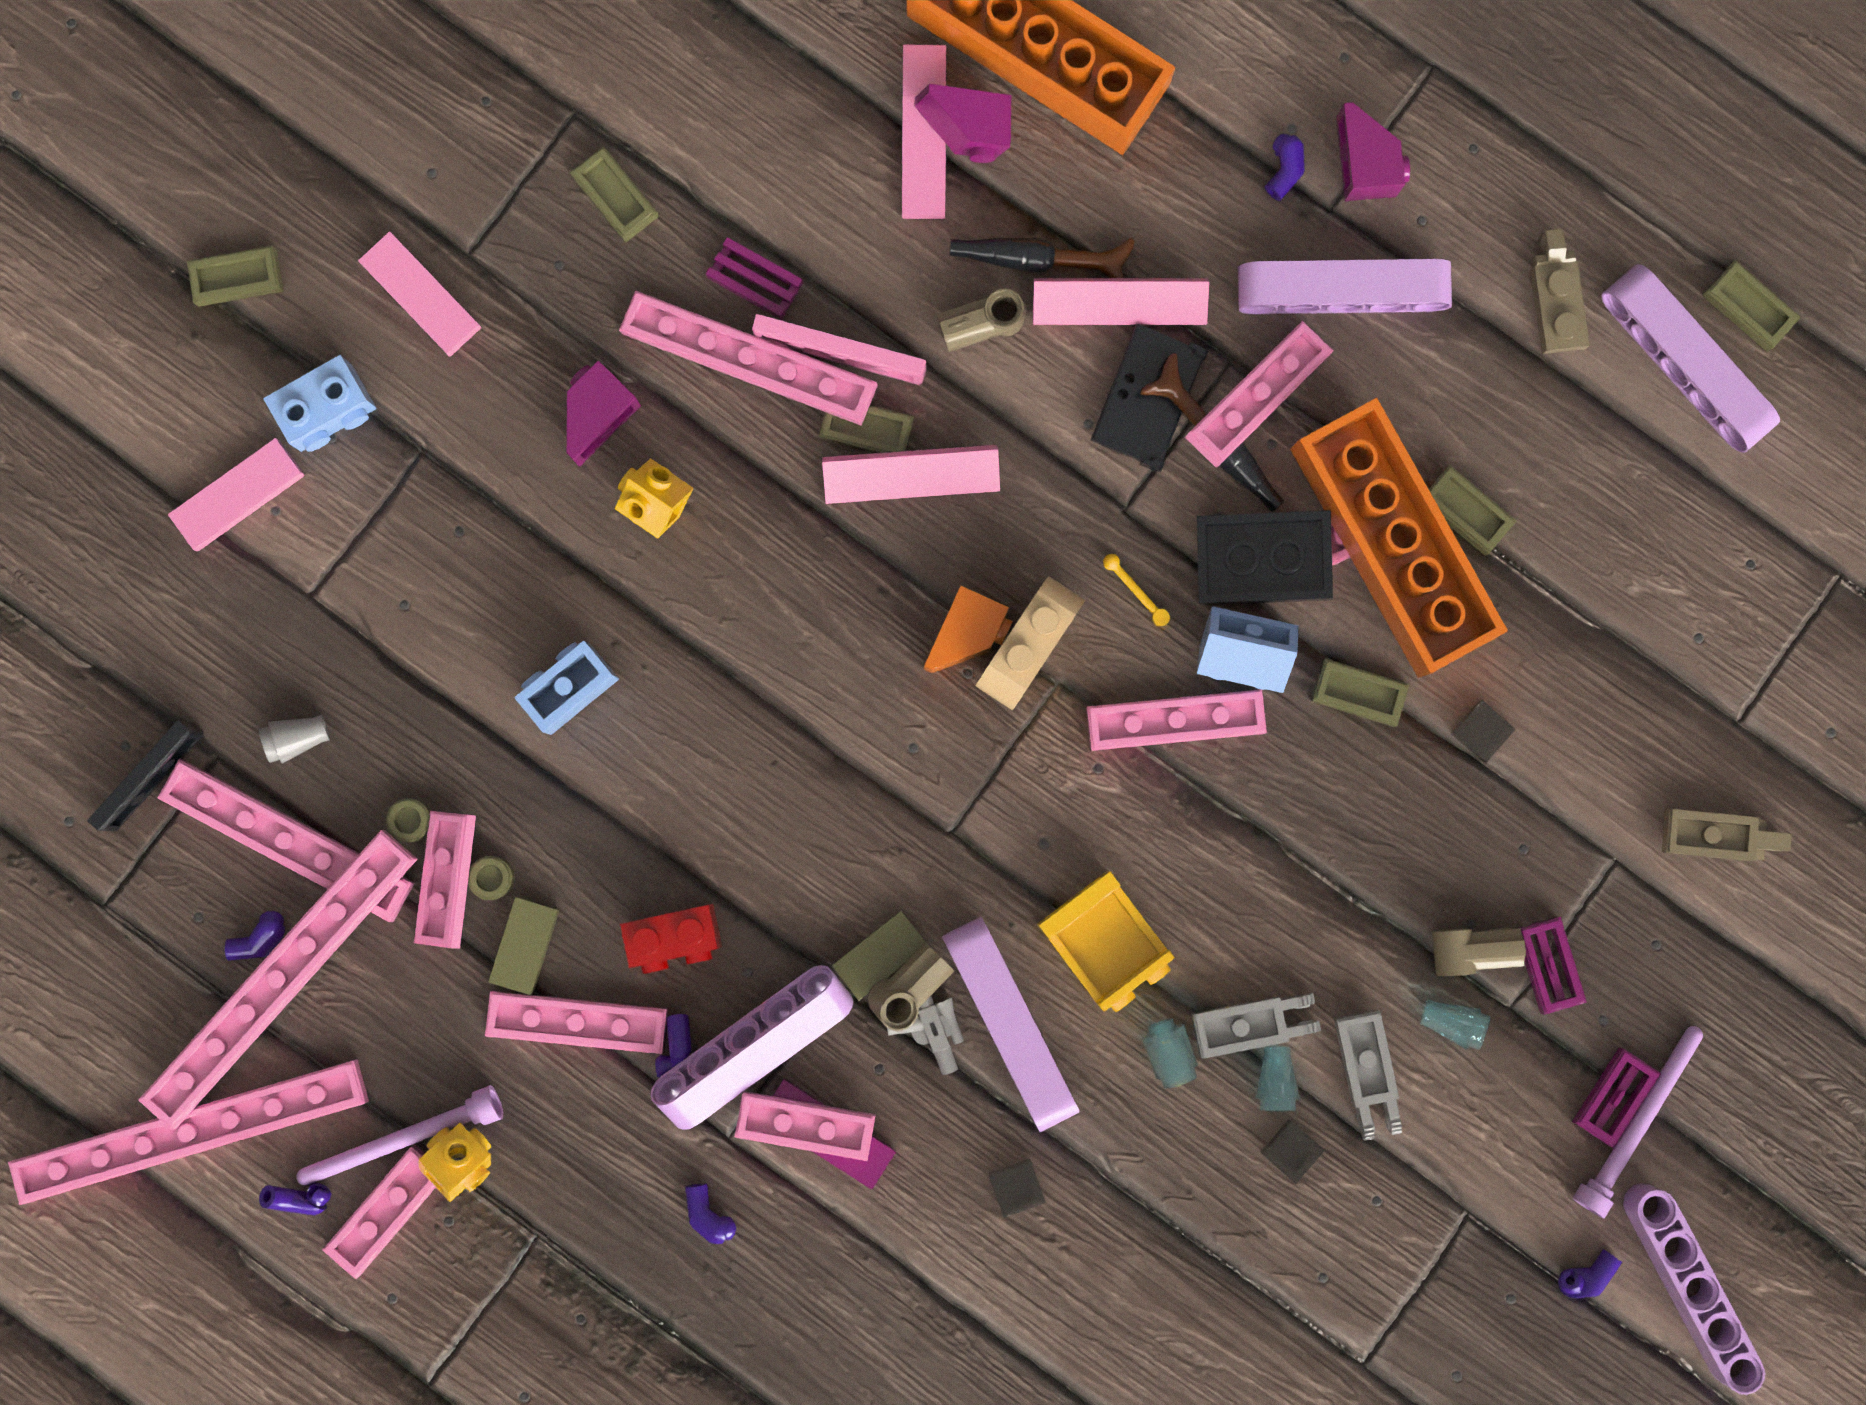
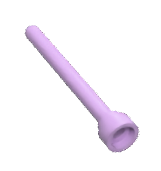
[1572,1026,1703,1219]
[296,1085,503,1186]

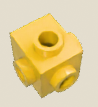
[615,458,693,539]
[418,1123,491,1202]

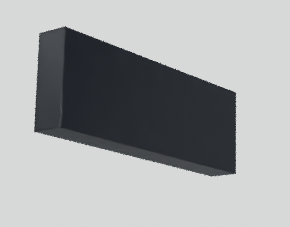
[87,720,204,831]

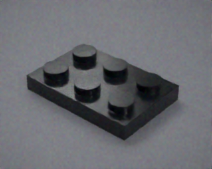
[1197,510,1333,605]

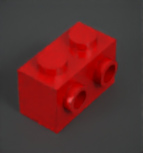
[620,904,722,974]

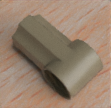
[937,288,1025,352]
[1432,928,1526,976]
[868,942,955,1031]

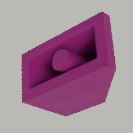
[914,84,1011,163]
[1336,102,1410,201]
[566,360,641,467]

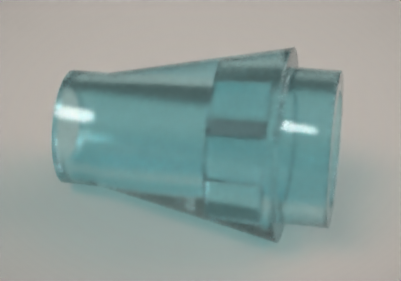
[1420,999,1490,1050]
[1255,1047,1300,1112]

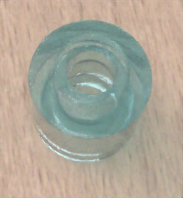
[1142,1018,1198,1089]

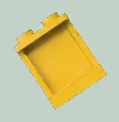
[1037,871,1175,1012]

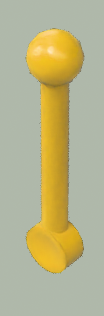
[1103,553,1170,626]

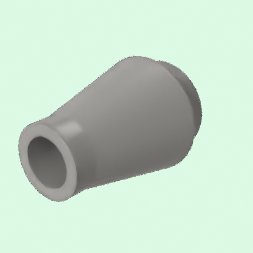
[259,715,330,764]

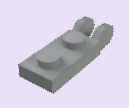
[1191,993,1321,1059]
[1334,1009,1402,1141]

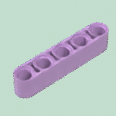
[1238,259,1452,314]
[1601,264,1780,453]
[942,916,1080,1132]
[650,965,853,1130]
[1623,1183,1765,1395]

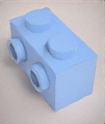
[263,355,377,452]
[1197,606,1299,693]
[514,641,619,735]

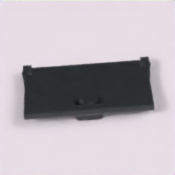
[1090,324,1208,472]

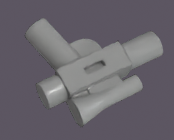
[887,996,964,1076]

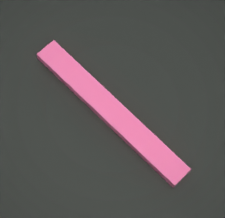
[138,830,417,1130]
[8,1059,369,1205]

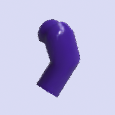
[1264,133,1305,201]
[225,911,285,961]
[655,1014,692,1078]
[259,1183,331,1216]
[685,1183,736,1244]
[1558,1249,1622,1298]

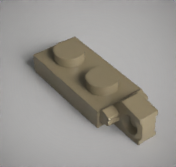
[1530,228,1590,354]
[1662,809,1792,861]

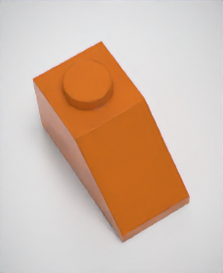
[924,586,1013,673]

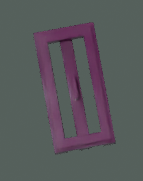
[706,237,803,320]
[1518,916,1587,1015]
[1572,1047,1661,1148]

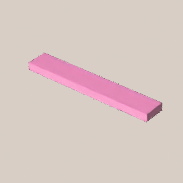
[619,290,878,426]
[158,759,415,922]

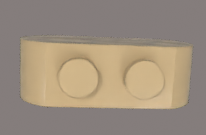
[976,576,1086,711]

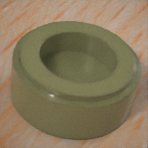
[386,798,431,843]
[468,856,515,900]

